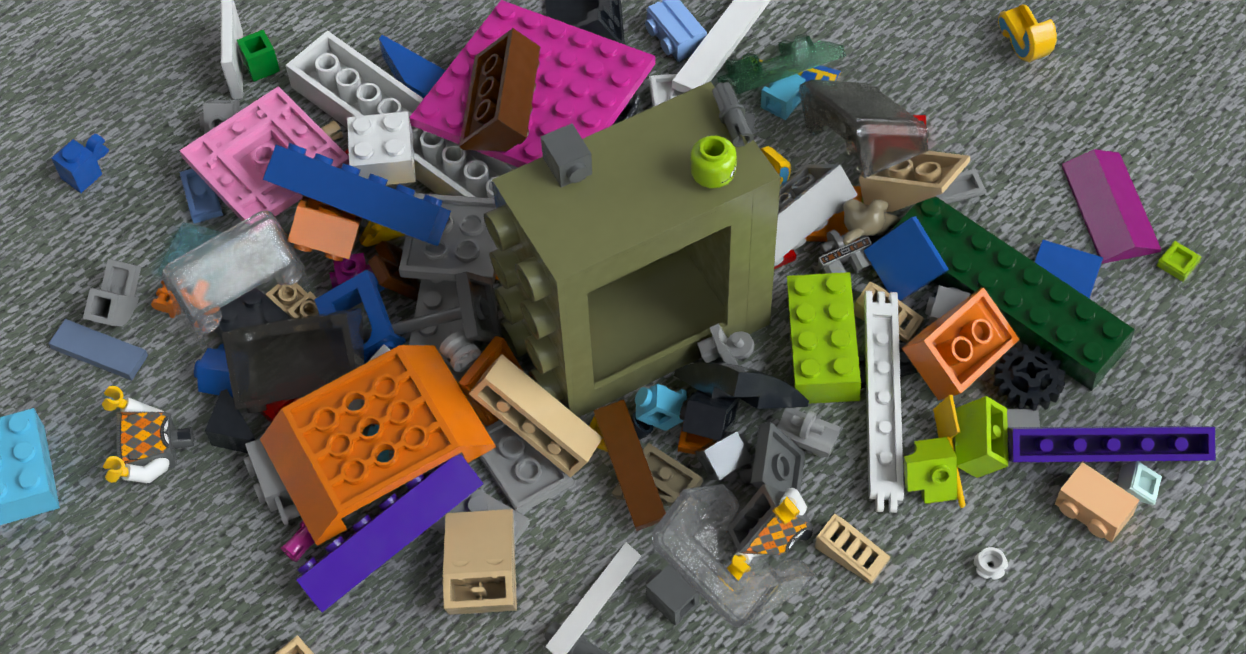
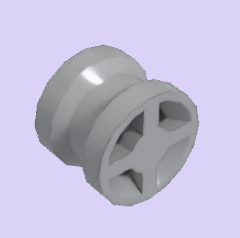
[440,331,481,372]

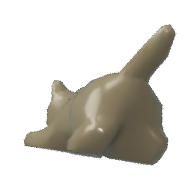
[843,199,901,245]

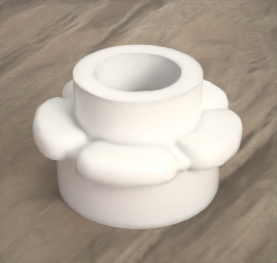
[974,547,1008,580]

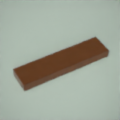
[593,399,668,531]

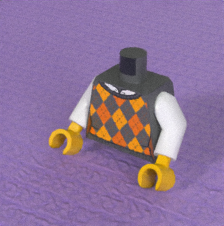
[102,386,194,483]
[725,484,813,582]

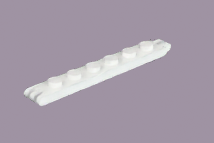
[864,291,904,513]

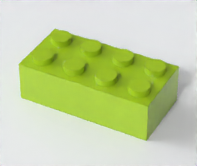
[787,272,861,404]

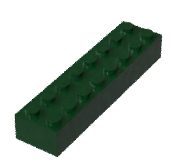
[890,196,1135,391]

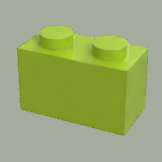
[955,396,1008,478]

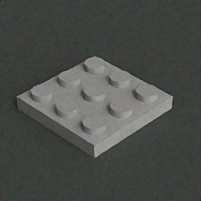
[399,193,498,284]

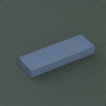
[49,319,148,381]

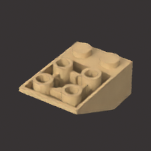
[443,509,517,615]

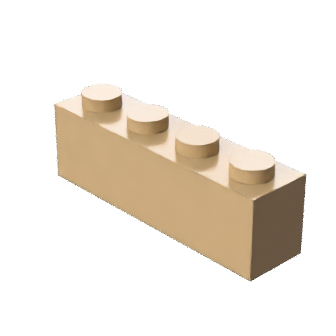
[469,354,603,478]

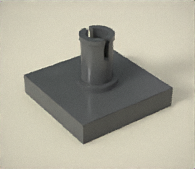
[739,422,805,493]

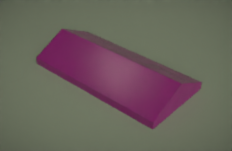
[1062,149,1162,264]

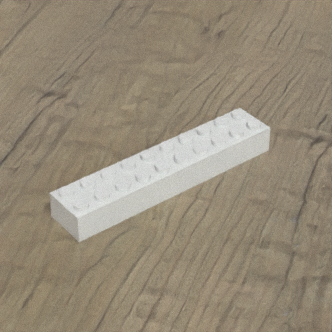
[286,30,518,198]

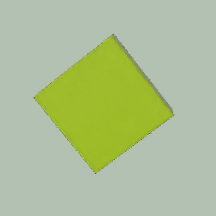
[1156,241,1201,282]

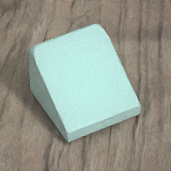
[1117,461,1162,505]

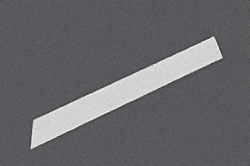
[545,542,641,654]

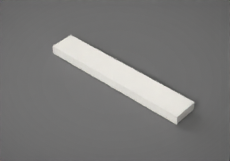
[672,0,771,93]

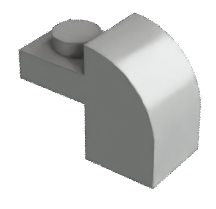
[83,259,141,326]

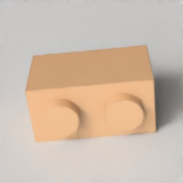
[1055,462,1140,543]

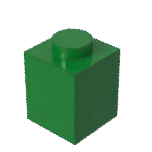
[237,29,280,82]

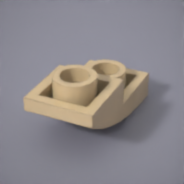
[266,275,322,334]

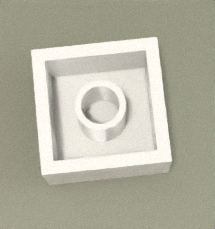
[347,111,416,185]

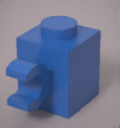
[51,134,109,193]
[194,344,246,398]

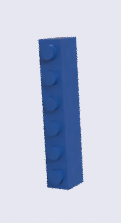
[263,143,451,246]

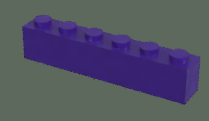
[1008,425,1216,462]
[295,454,484,612]

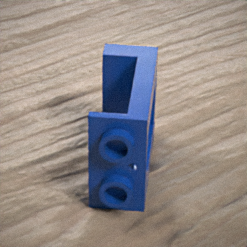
[314,270,406,371]

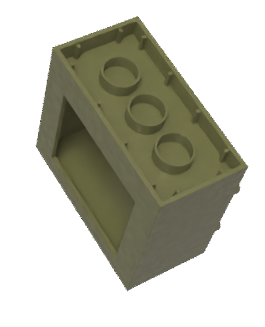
[484,81,781,417]

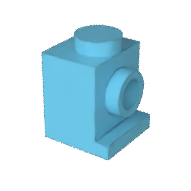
[761,69,806,120]
[635,384,687,431]

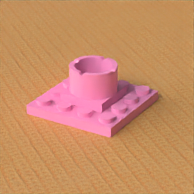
[180,86,349,232]

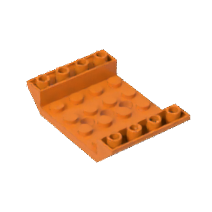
[260,345,496,546]

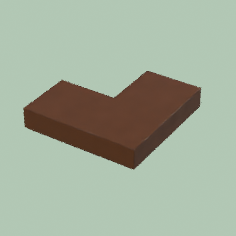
[368,240,420,301]

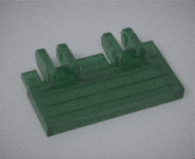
[717,34,846,94]

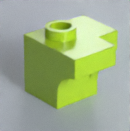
[904,437,957,504]

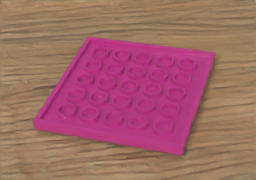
[409,0,655,168]

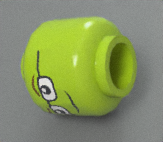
[690,135,737,188]

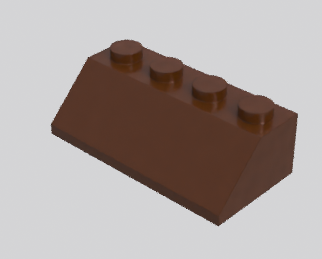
[459,28,541,152]

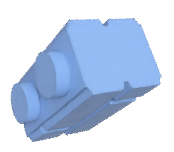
[645,0,707,62]

